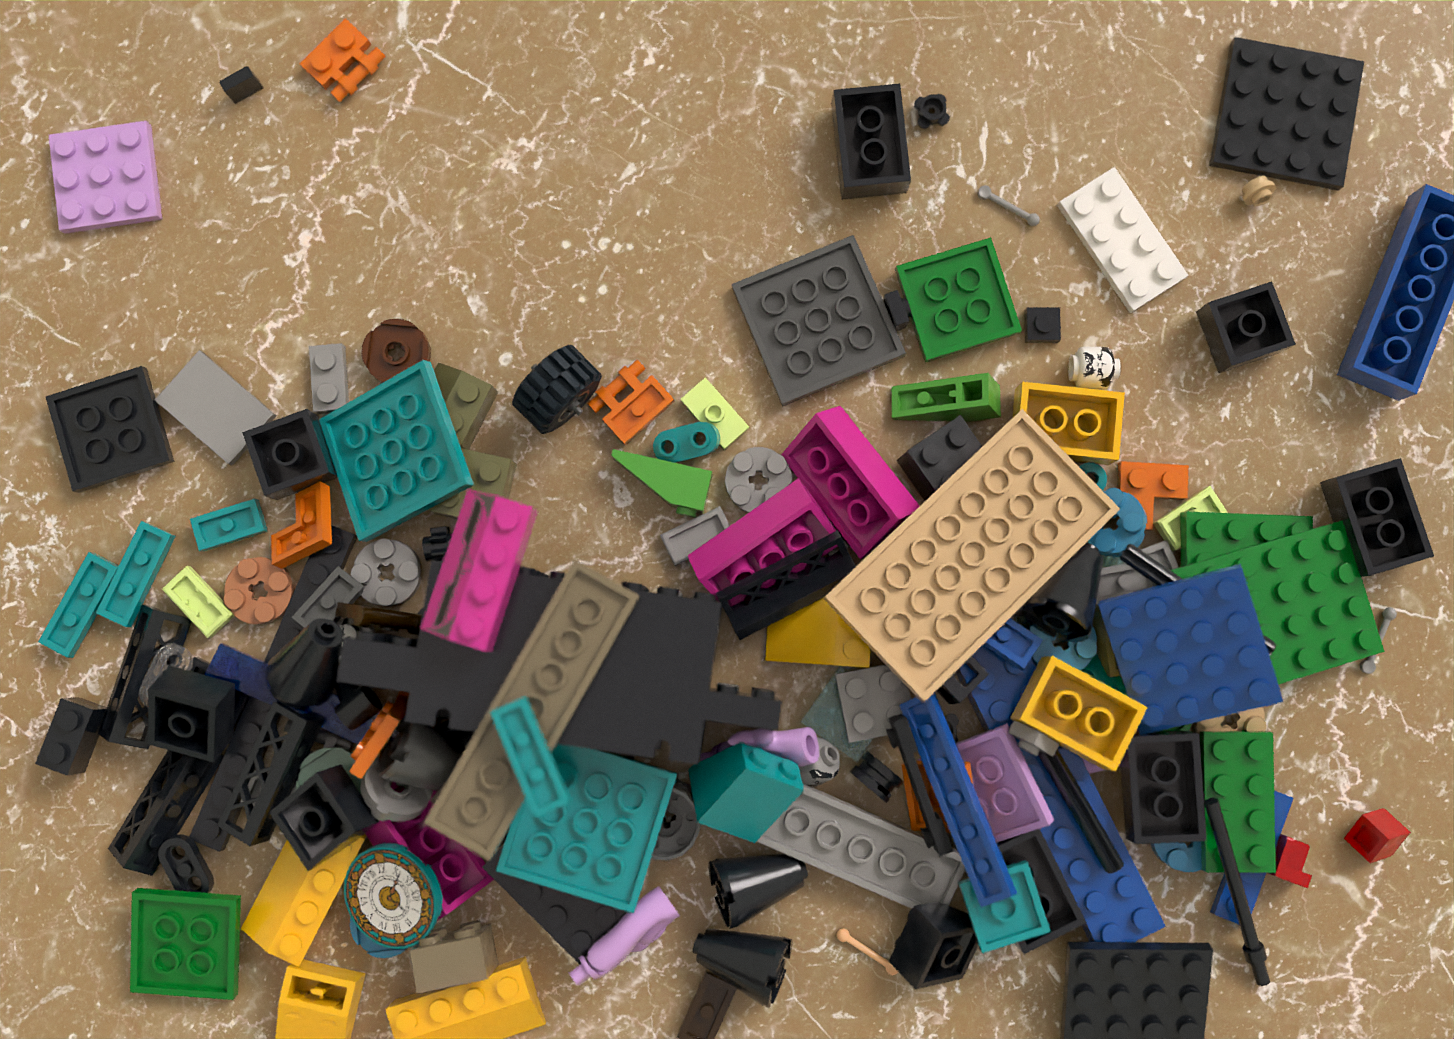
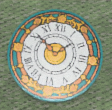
[344,843,442,949]

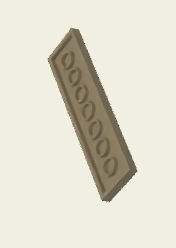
[424,559,640,860]

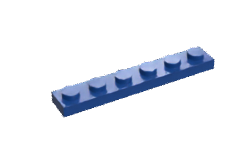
[899,692,1017,907]

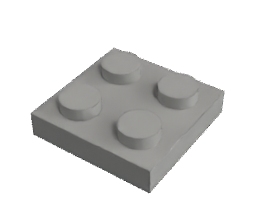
[834,664,911,743]

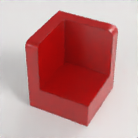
[1344,808,1411,863]
[1268,834,1312,889]

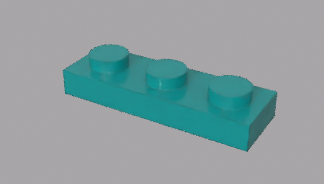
[96,521,176,627]
[38,552,118,658]
[490,696,571,818]

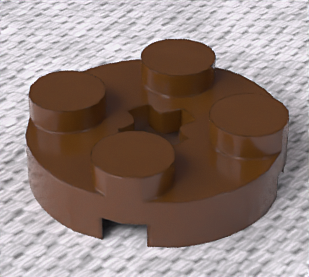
[362,319,431,383]

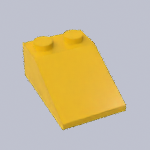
[765,598,870,668]

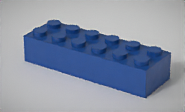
[1337,184,1454,401]

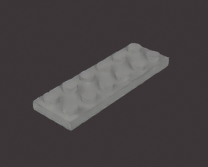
[756,784,965,908]

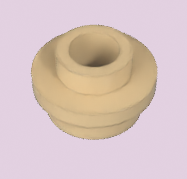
[1242,176,1276,207]

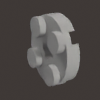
[725,447,792,513]
[351,538,421,606]
[361,757,433,822]

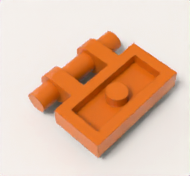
[299,18,386,103]
[587,360,675,445]

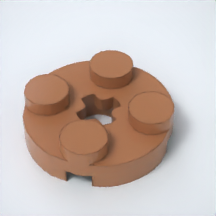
[223,557,295,625]

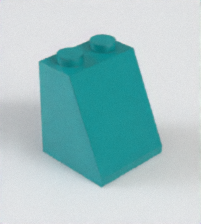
[688,742,804,843]

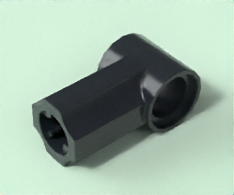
[335,666,383,731]

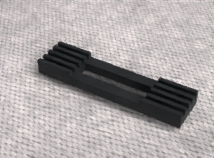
[886,713,953,856]

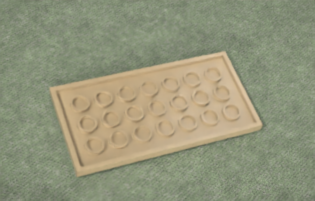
[823,409,1120,702]

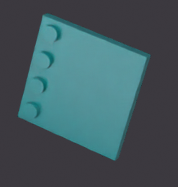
[319,360,474,542]
[496,744,677,913]

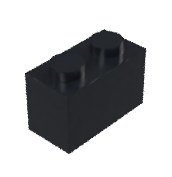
[35,697,107,776]

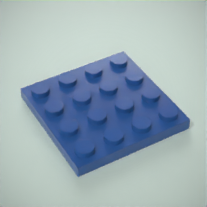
[1098,564,1283,734]

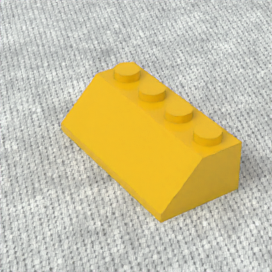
[241,834,367,967]
[385,956,546,1039]

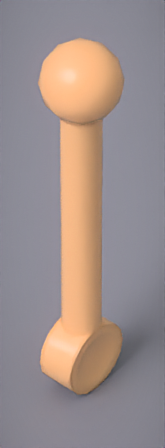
[836,928,898,975]

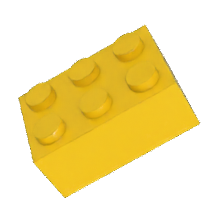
[1012,382,1125,465]
[1010,656,1147,771]

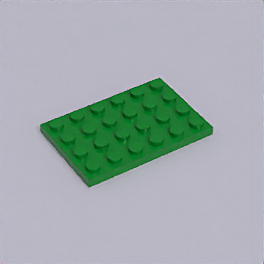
[1171,521,1385,684]

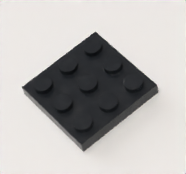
[45,366,174,493]

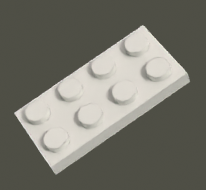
[1057,167,1189,314]

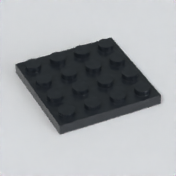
[1209,37,1364,191]
[1060,942,1213,1039]

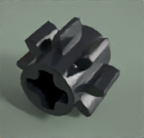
[422,526,453,562]

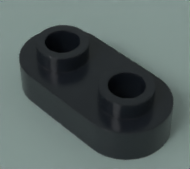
[158,834,214,893]

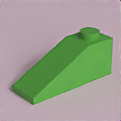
[892,373,1001,422]
[611,449,713,518]

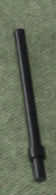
[1204,798,1270,986]

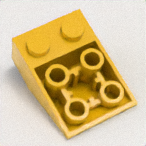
[275,959,366,1039]

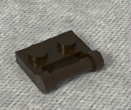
[335,602,422,635]

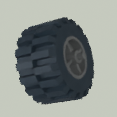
[512,345,602,434]

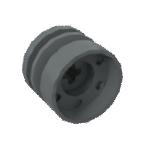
[651,778,702,861]

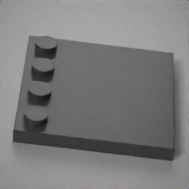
[731,235,906,407]

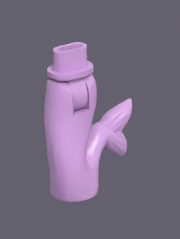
[700,727,819,767]
[569,886,680,986]

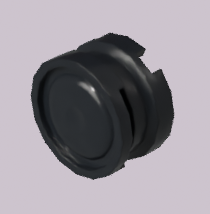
[850,751,904,803]

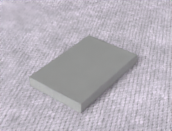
[155,350,276,466]

